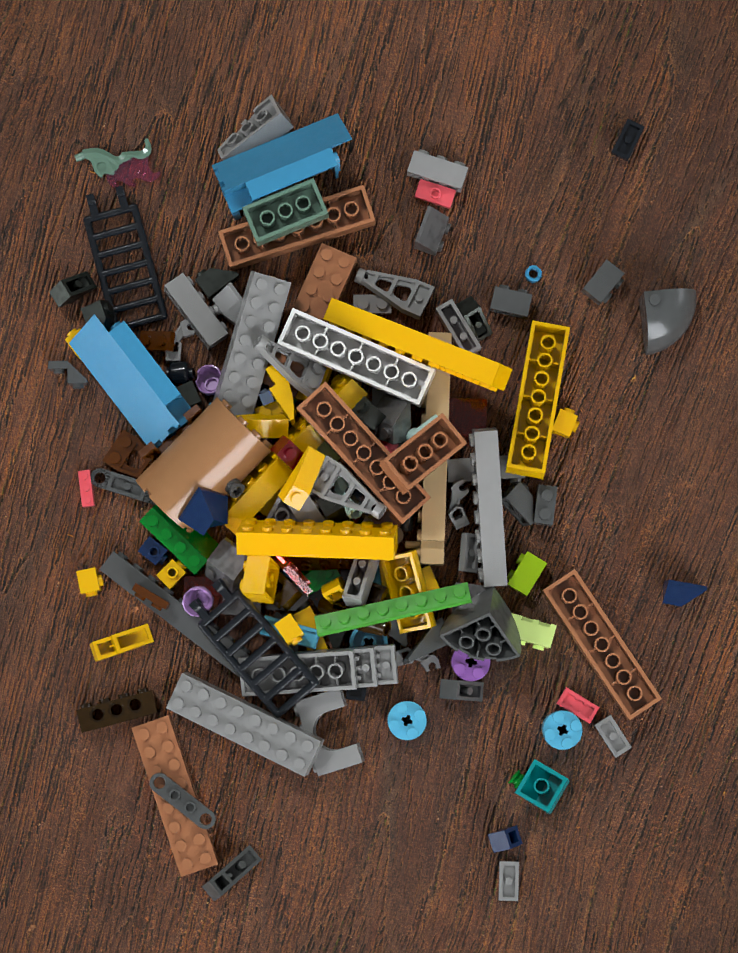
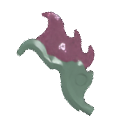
[74,138,161,188]

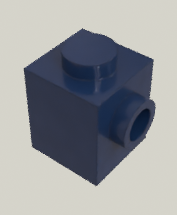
[138,536,169,566]
[488,825,523,853]

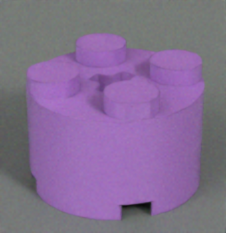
[451,650,491,681]

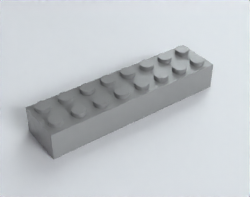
[213,271,291,415]
[469,427,508,587]
[166,672,325,777]

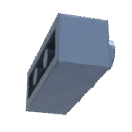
[258,386,274,406]

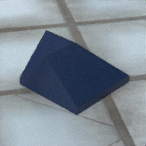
[178,487,228,536]
[663,580,707,607]

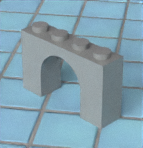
[294,690,365,776]

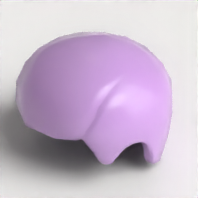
[195,364,221,396]
[182,586,214,617]

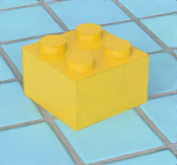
[240,555,280,604]

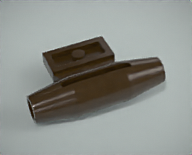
[318,582,392,636]

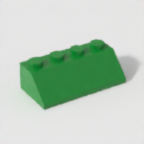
[139,505,219,576]

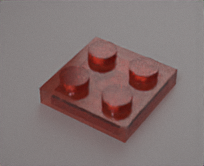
[449,398,487,437]
[273,556,313,596]

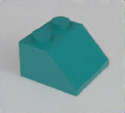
[515,759,570,815]

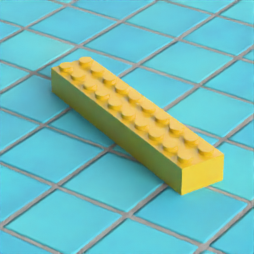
[323,298,513,392]
[224,373,368,535]

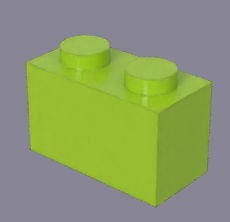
[507,551,547,597]

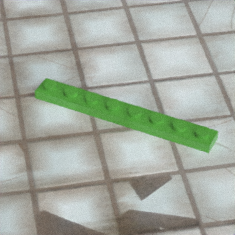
[314,582,472,637]

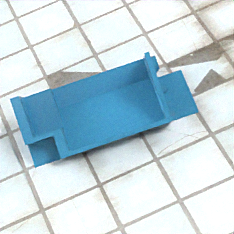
[212,113,352,221]
[69,314,191,448]

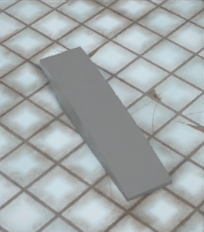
[238,644,399,696]

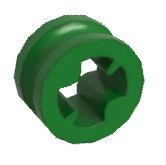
[508,769,525,789]

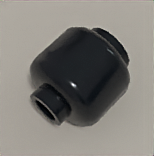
[166,361,195,387]

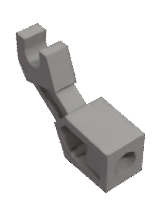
[166,319,195,364]
[447,477,470,530]
[396,647,441,672]

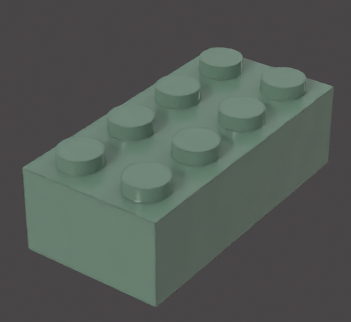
[242,178,329,247]

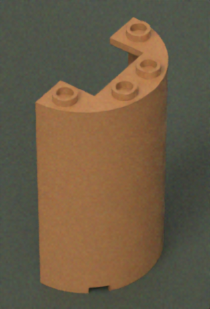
[136,397,273,533]

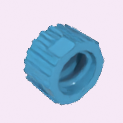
[525,265,542,283]

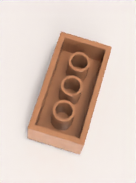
[378,413,467,495]

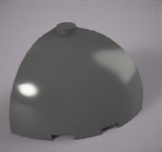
[638,288,697,355]
[440,587,521,662]

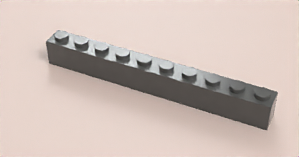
[99,551,251,677]

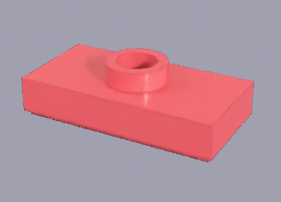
[414,179,456,209]
[556,687,600,724]

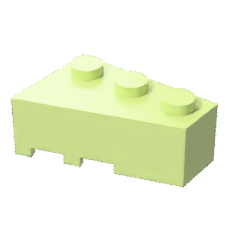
[512,613,557,651]

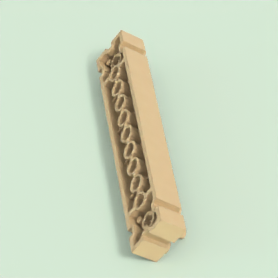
[405,332,452,566]

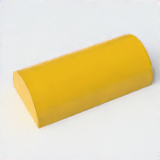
[380,549,437,634]

